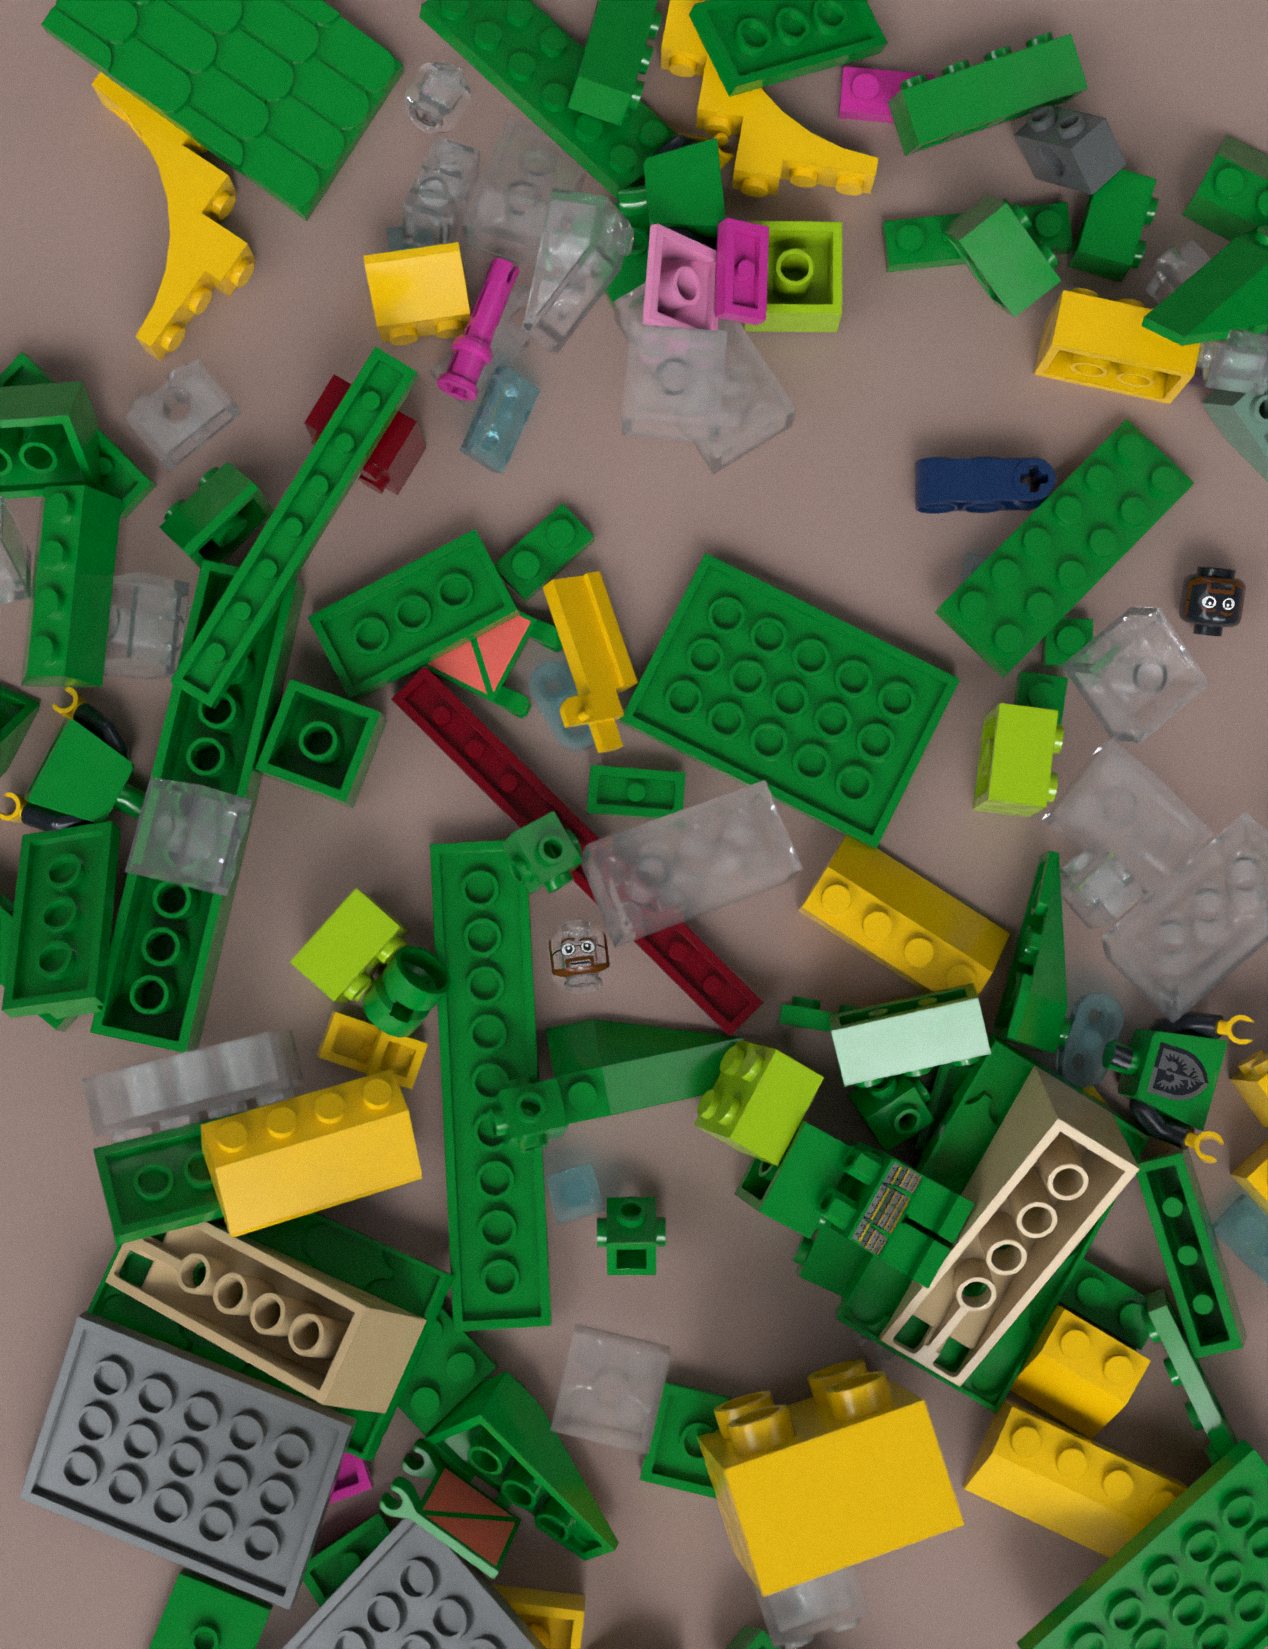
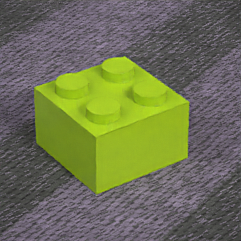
[744,221,842,333]
[972,703,1064,818]
[290,888,410,1003]
[693,1040,824,1166]

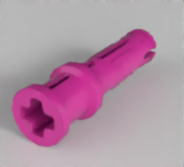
[436,258,520,401]

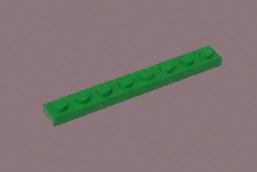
[170,346,420,709]

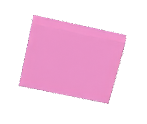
[642,223,719,348]

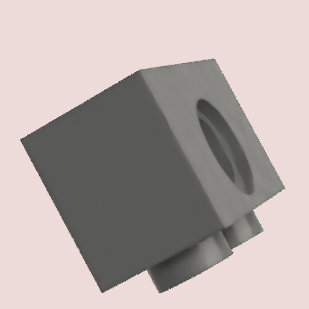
[1014,104,1126,195]

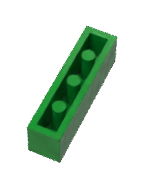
[888,32,1088,156]
[1136,1148,1247,1359]

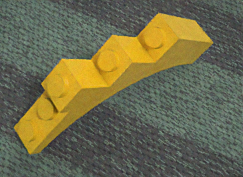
[661,0,879,198]
[91,72,256,361]

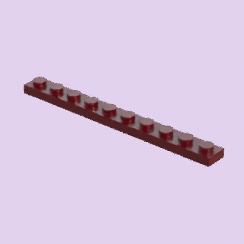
[391,666,764,1037]

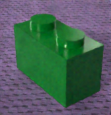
[1068,169,1159,282]

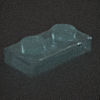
[459,366,540,474]
[1212,1194,1268,1287]

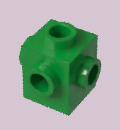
[502,811,583,894]
[847,1073,935,1153]
[489,1077,569,1153]
[597,1196,666,1275]

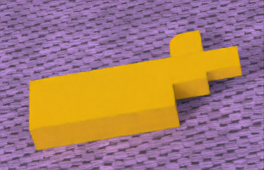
[543,571,638,753]

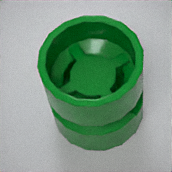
[362,946,451,1037]

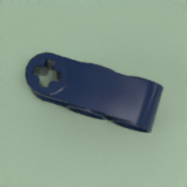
[915,456,1056,514]

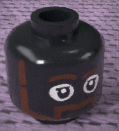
[1179,566,1246,636]

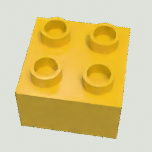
[697,1359,965,1597]

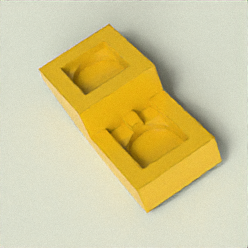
[316,1011,428,1090]

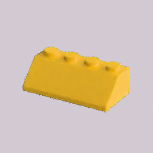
[797,835,1010,995]
[201,1069,422,1238]
[963,1398,1189,1558]

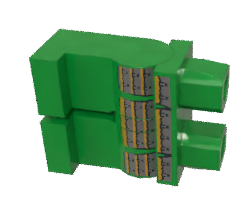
[816,1146,975,1289]

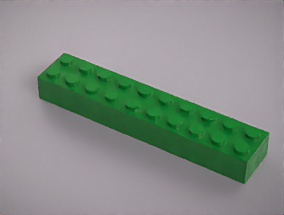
[90,559,306,1053]

